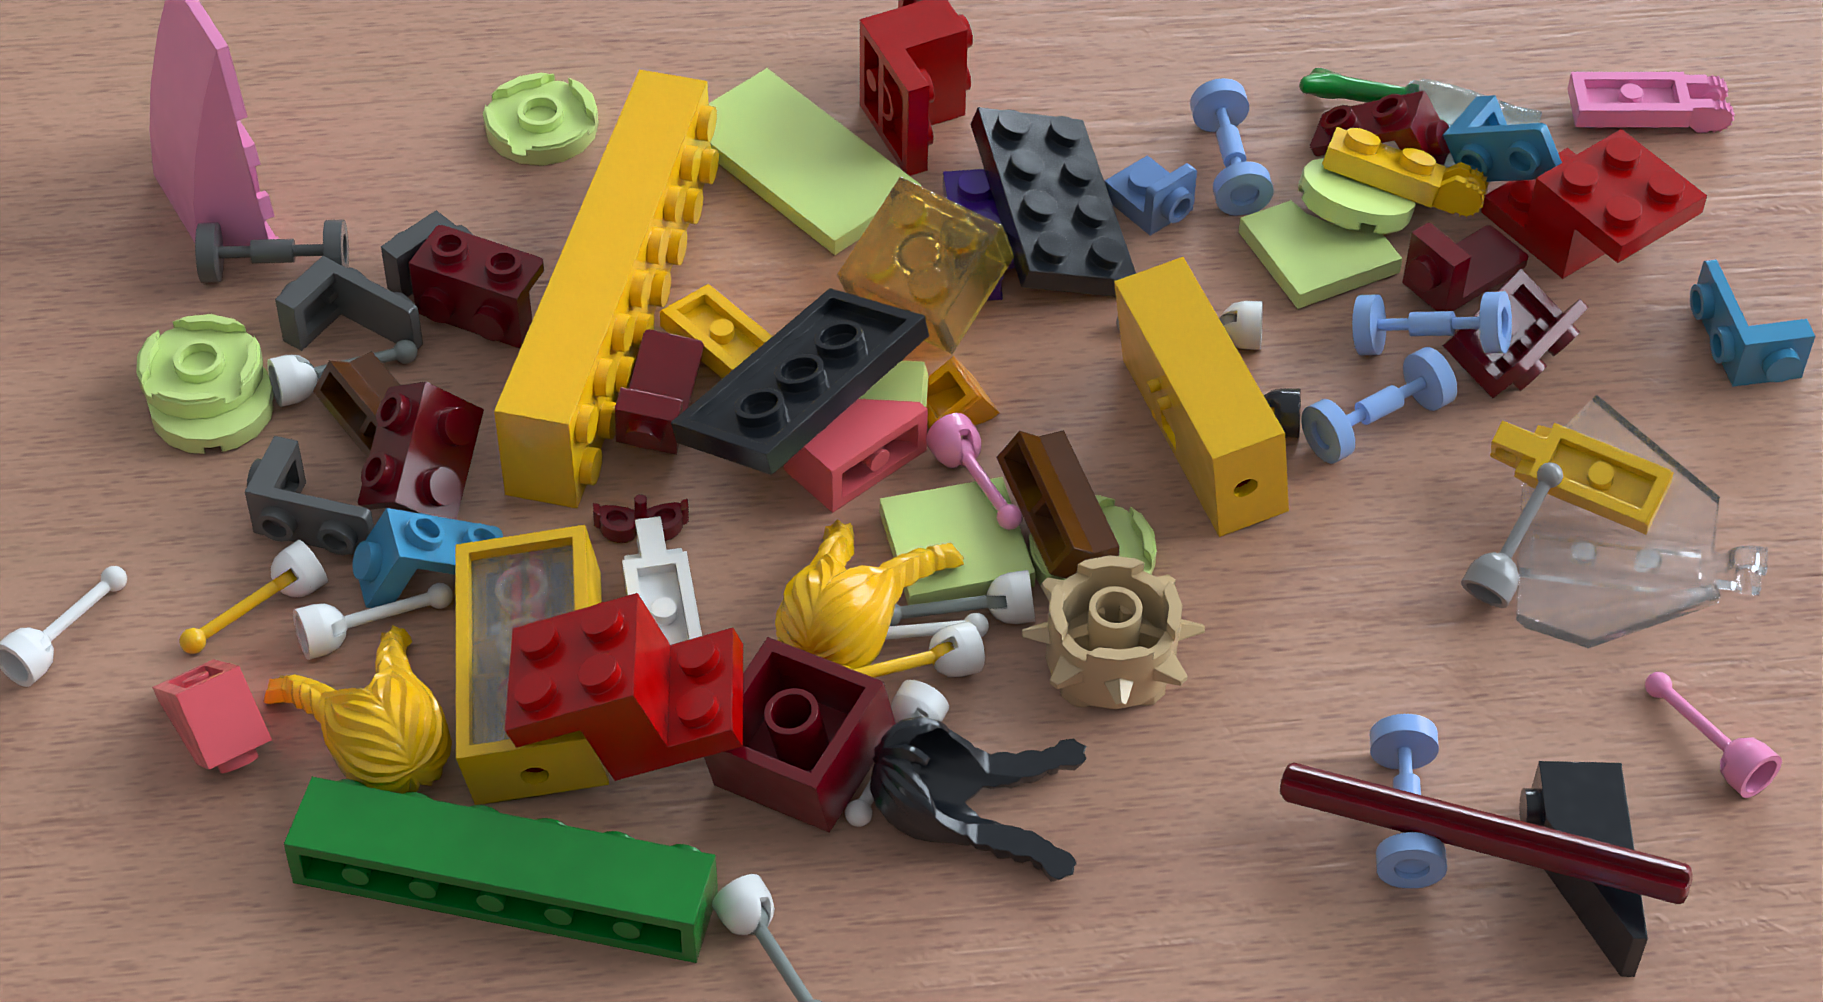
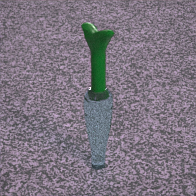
[1299,68,1542,127]

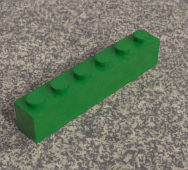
[284,776,718,963]

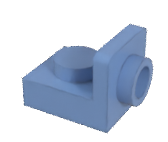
[1104,155,1197,235]

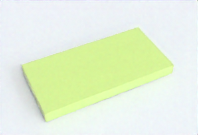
[709,68,921,255]

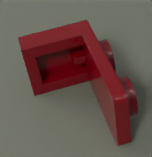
[1310,90,1450,166]
[1402,222,1529,311]
[615,329,704,455]

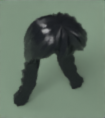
[870,716,1087,882]

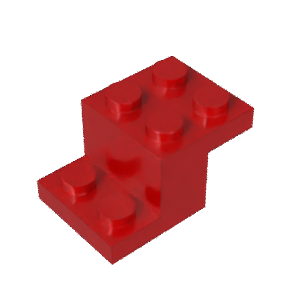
[860,0,973,176]
[1481,129,1707,279]
[504,593,743,781]

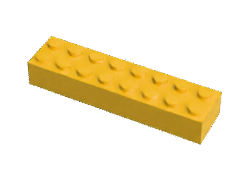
[494,69,719,509]

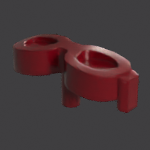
[593,494,689,543]

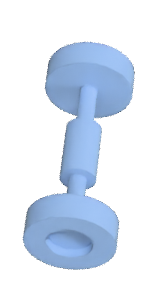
[1190,78,1274,216]
[1352,291,1512,355]
[1301,347,1457,464]
[1369,714,1447,888]

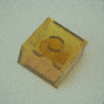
[837,177,1014,354]

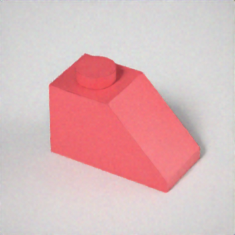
[784,399,928,513]
[152,659,272,774]

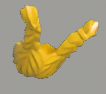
[775,519,964,669]
[263,625,452,794]

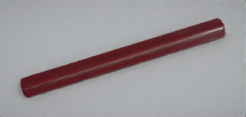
[1280,763,1693,904]

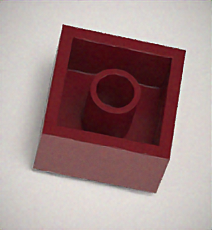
[704,637,896,833]

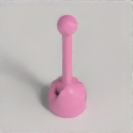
[926,413,1022,530]
[1645,672,1782,798]

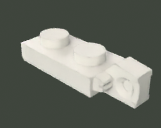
[622,516,702,645]

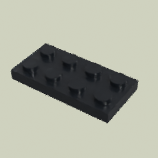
[970,107,1136,297]
[671,288,929,475]

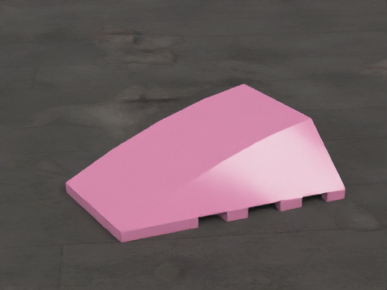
[149,0,279,246]

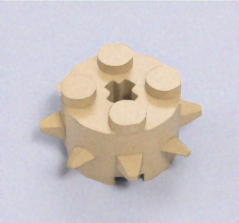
[1022,555,1205,709]

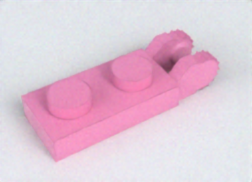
[1567,72,1735,133]

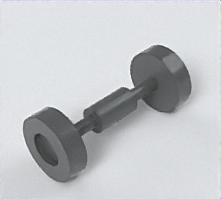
[195,219,349,283]

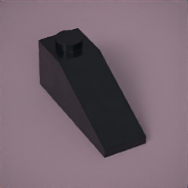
[1519,761,1648,977]

